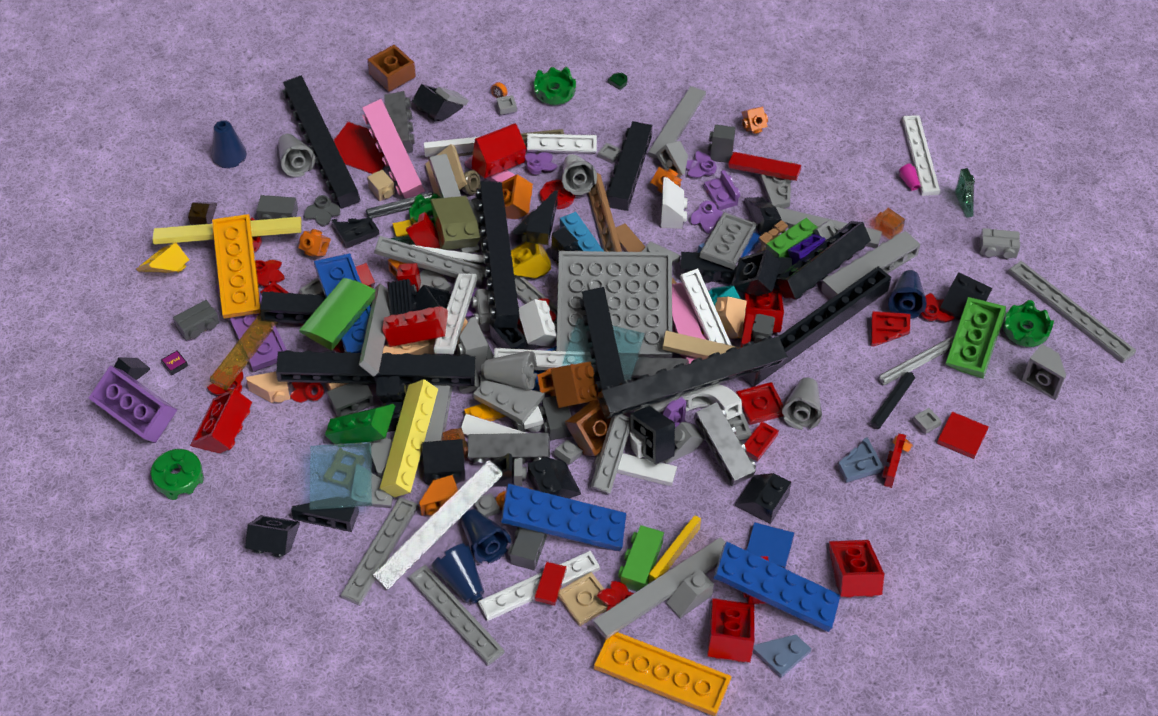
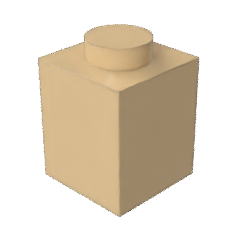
[367,170,395,201]

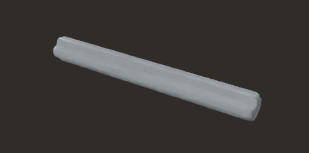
[878,337,954,385]

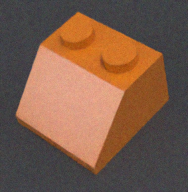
[502,174,533,219]

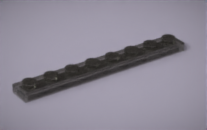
[372,460,503,591]

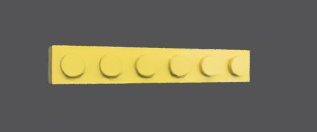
[380,380,438,498]

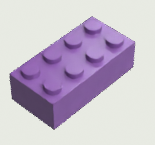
[89,365,177,443]

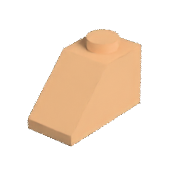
[715,297,747,339]
[246,372,290,403]

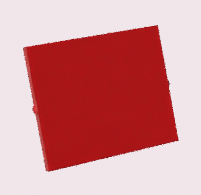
[334,122,385,174]

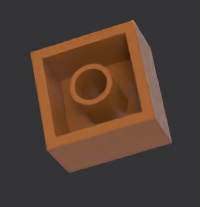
[367,44,416,92]
[551,361,598,408]
[565,400,612,456]

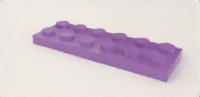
[215,285,287,372]

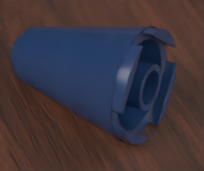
[211,120,247,168]
[888,270,927,319]
[461,509,511,563]
[432,543,484,604]

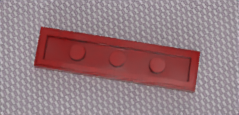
[728,152,801,181]

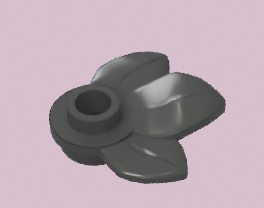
[304,195,340,226]

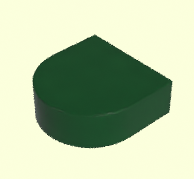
[607,72,628,90]

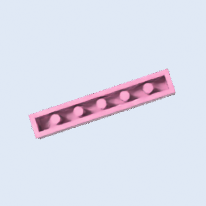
[362,99,425,199]
[672,282,706,364]

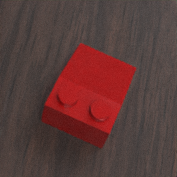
[743,288,784,333]
[828,540,885,598]
[707,598,755,663]

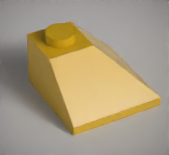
[511,241,552,278]
[136,242,189,273]

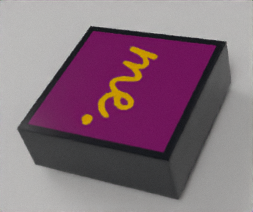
[161,350,188,375]

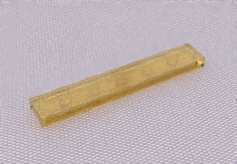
[210,312,278,390]

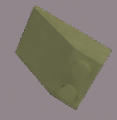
[430,196,481,250]

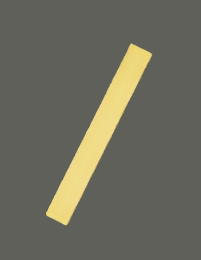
[153,217,302,244]

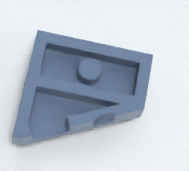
[838,437,884,483]
[753,634,811,678]

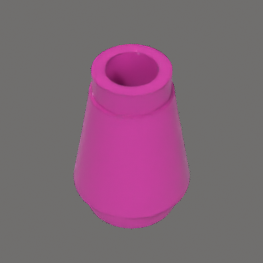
[899,164,921,191]

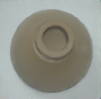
[461,170,480,195]

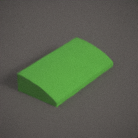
[299,278,376,351]
[946,297,1006,379]

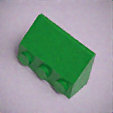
[325,404,395,448]

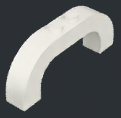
[629,384,742,459]

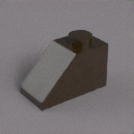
[188,201,217,225]

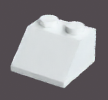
[661,177,687,229]
[519,299,556,347]

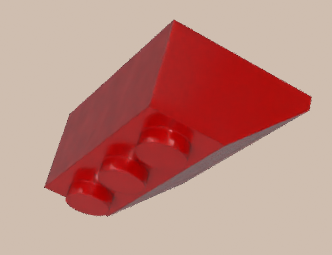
[471,123,526,178]
[382,306,448,347]
[190,389,252,454]

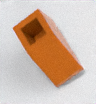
[419,475,461,516]

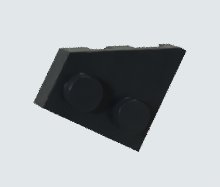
[331,218,380,248]

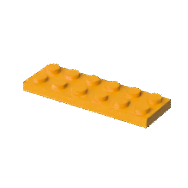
[212,214,261,319]
[594,632,732,716]

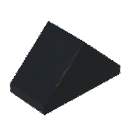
[114,357,150,380]
[481,453,513,487]

